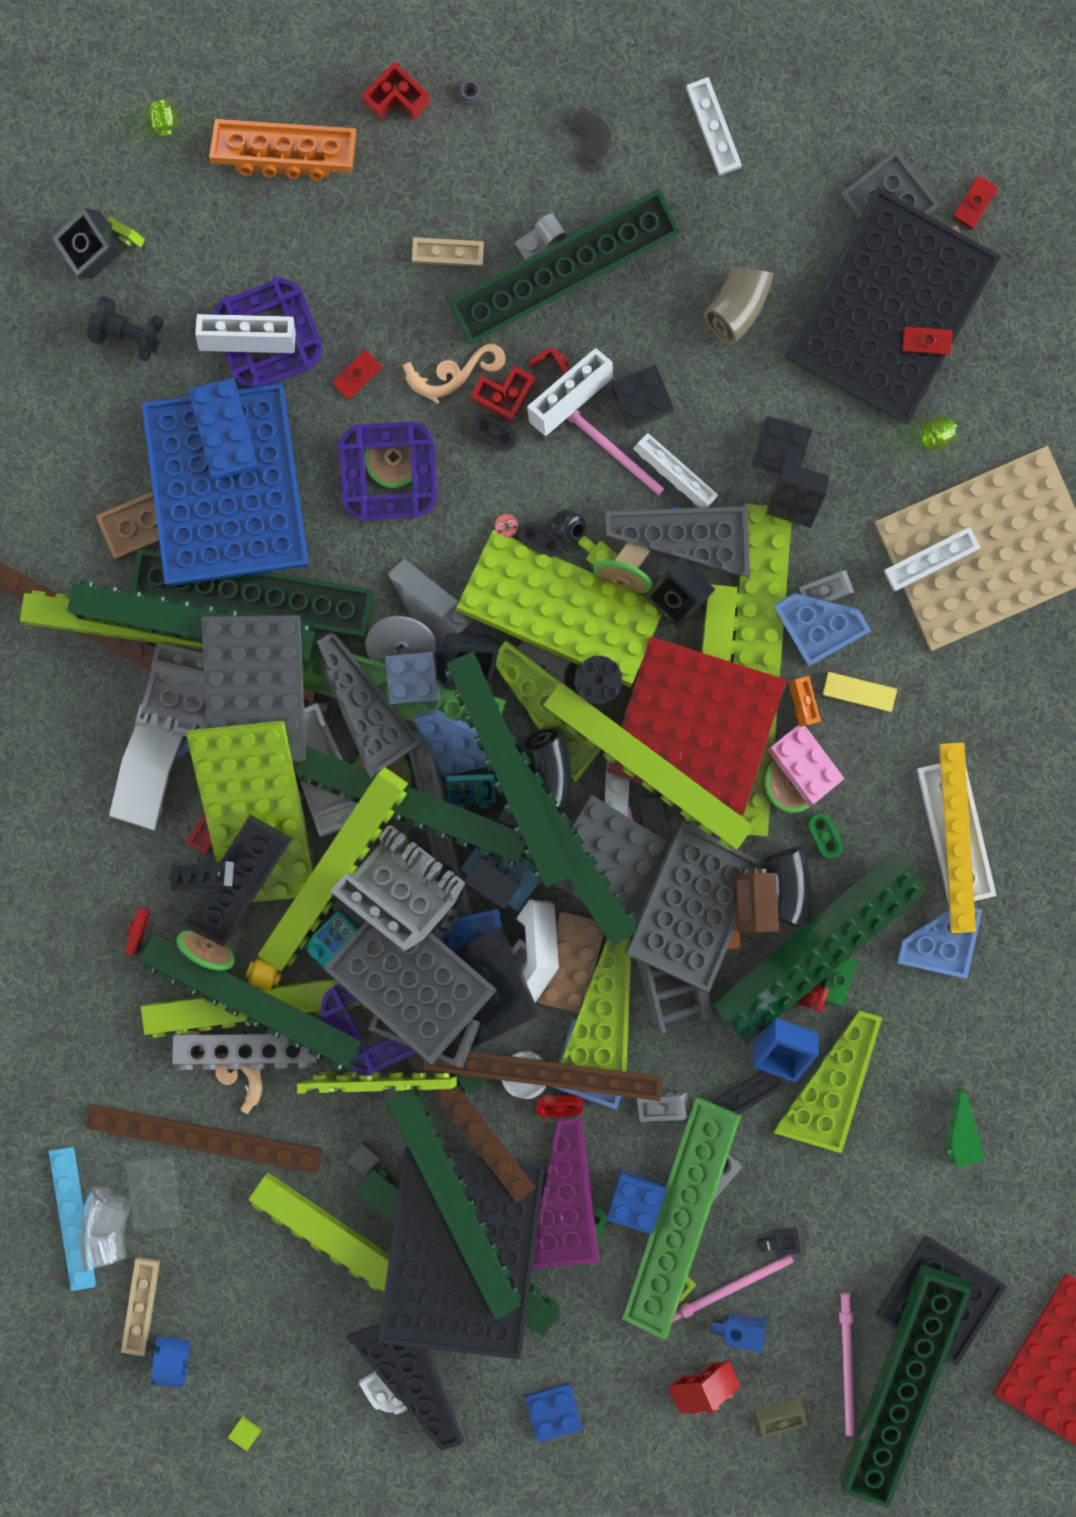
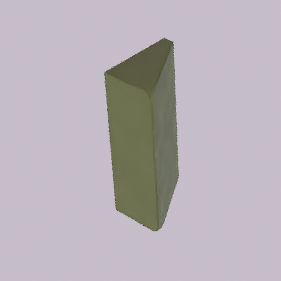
[755,1398,808,1438]

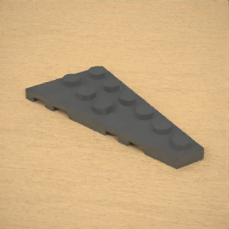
[604,506,750,578]
[313,632,422,779]

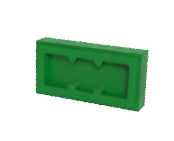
[823,958,858,1006]

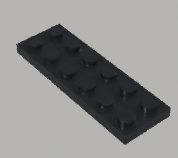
[182,814,292,947]

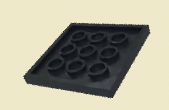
[453,927,540,1050]
[876,1234,1007,1366]

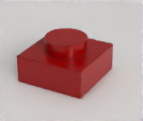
[797,985,829,1012]

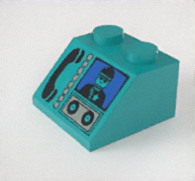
[446,774,497,809]
[304,910,359,981]

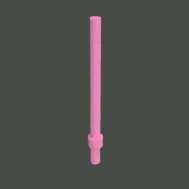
[566,410,665,496]
[672,1254,794,1323]
[839,1293,855,1436]

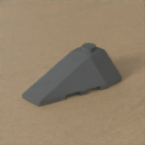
[387,558,474,657]

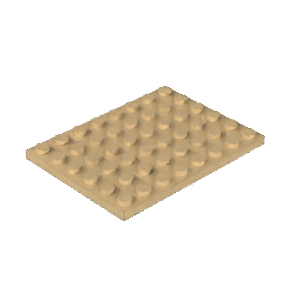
[874,446,1076,651]

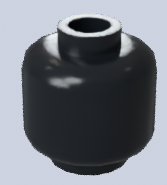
[551,509,586,543]

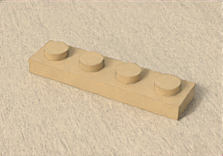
[121,1257,160,1356]

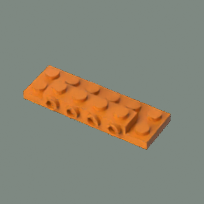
[209,119,357,181]

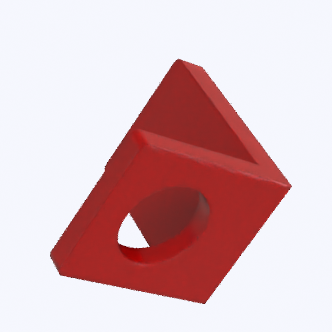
[529,346,569,375]

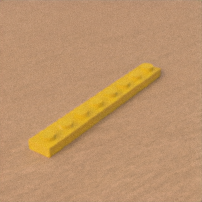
[939,742,976,933]

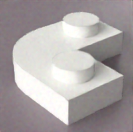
[359,1371,407,1414]

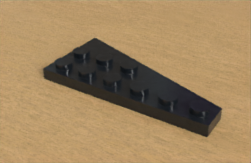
[346,1323,464,1451]

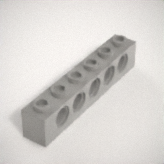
[172,1034,318,1070]

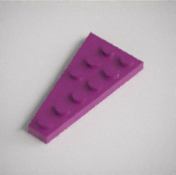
[532,1118,599,1269]

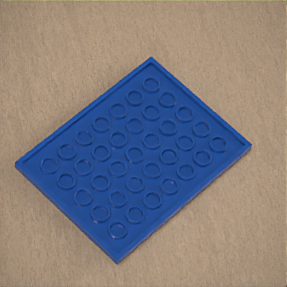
[142,383,309,587]

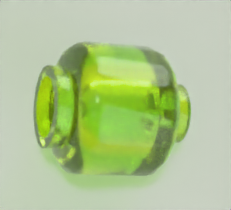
[145,99,179,137]
[921,415,957,451]

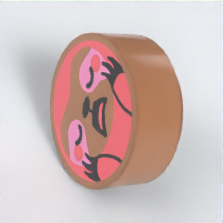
[495,514,518,537]

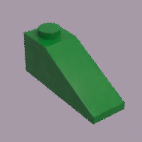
[945,1088,985,1168]

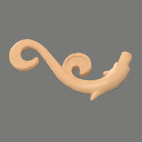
[403,343,505,404]
[182,1030,263,1114]

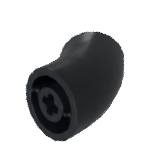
[520,726,571,808]
[761,846,811,928]

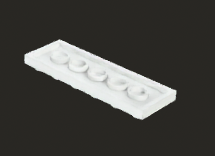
[916,763,996,906]

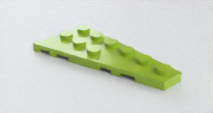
[495,640,603,782]
[560,938,631,1071]
[773,1010,882,1153]
[297,1071,457,1094]

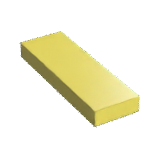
[822,672,897,712]

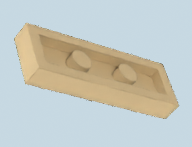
[412,237,484,267]

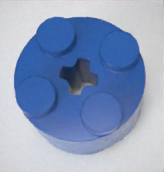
[151,1336,191,1388]

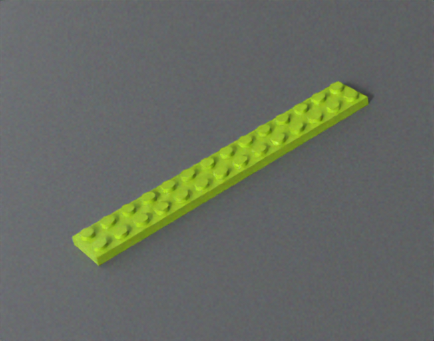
[733,504,792,836]

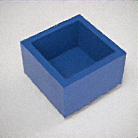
[753,1018,819,1083]
[606,1169,666,1234]

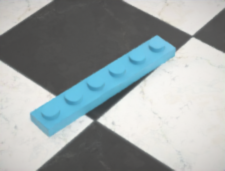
[49,1146,96,1291]

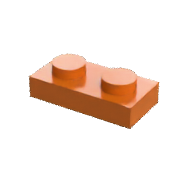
[788,676,821,727]

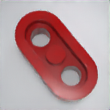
[536,1094,583,1118]

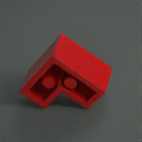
[361,61,430,121]
[470,366,535,424]
[668,1361,741,1415]

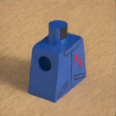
[712,1313,767,1353]

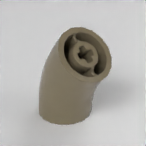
[704,266,774,345]

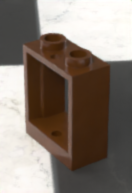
[734,868,779,933]

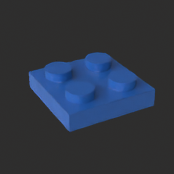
[525,1382,583,1443]

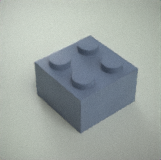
[385,652,440,705]

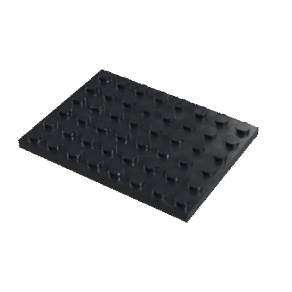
[783,187,1002,425]
[377,1146,545,1360]

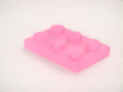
[767,724,844,806]

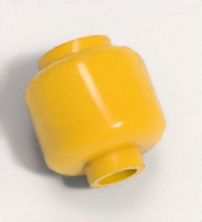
[245,958,282,990]

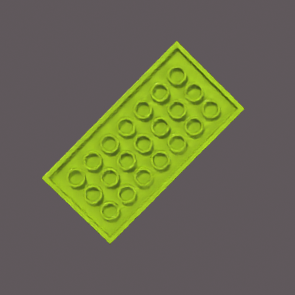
[456,530,662,687]
[186,721,315,902]

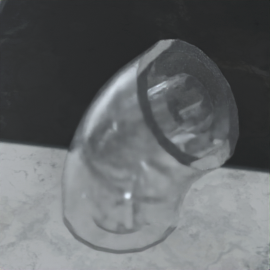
[79,1186,132,1271]

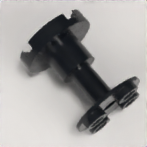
[87,296,164,362]
[564,656,622,704]

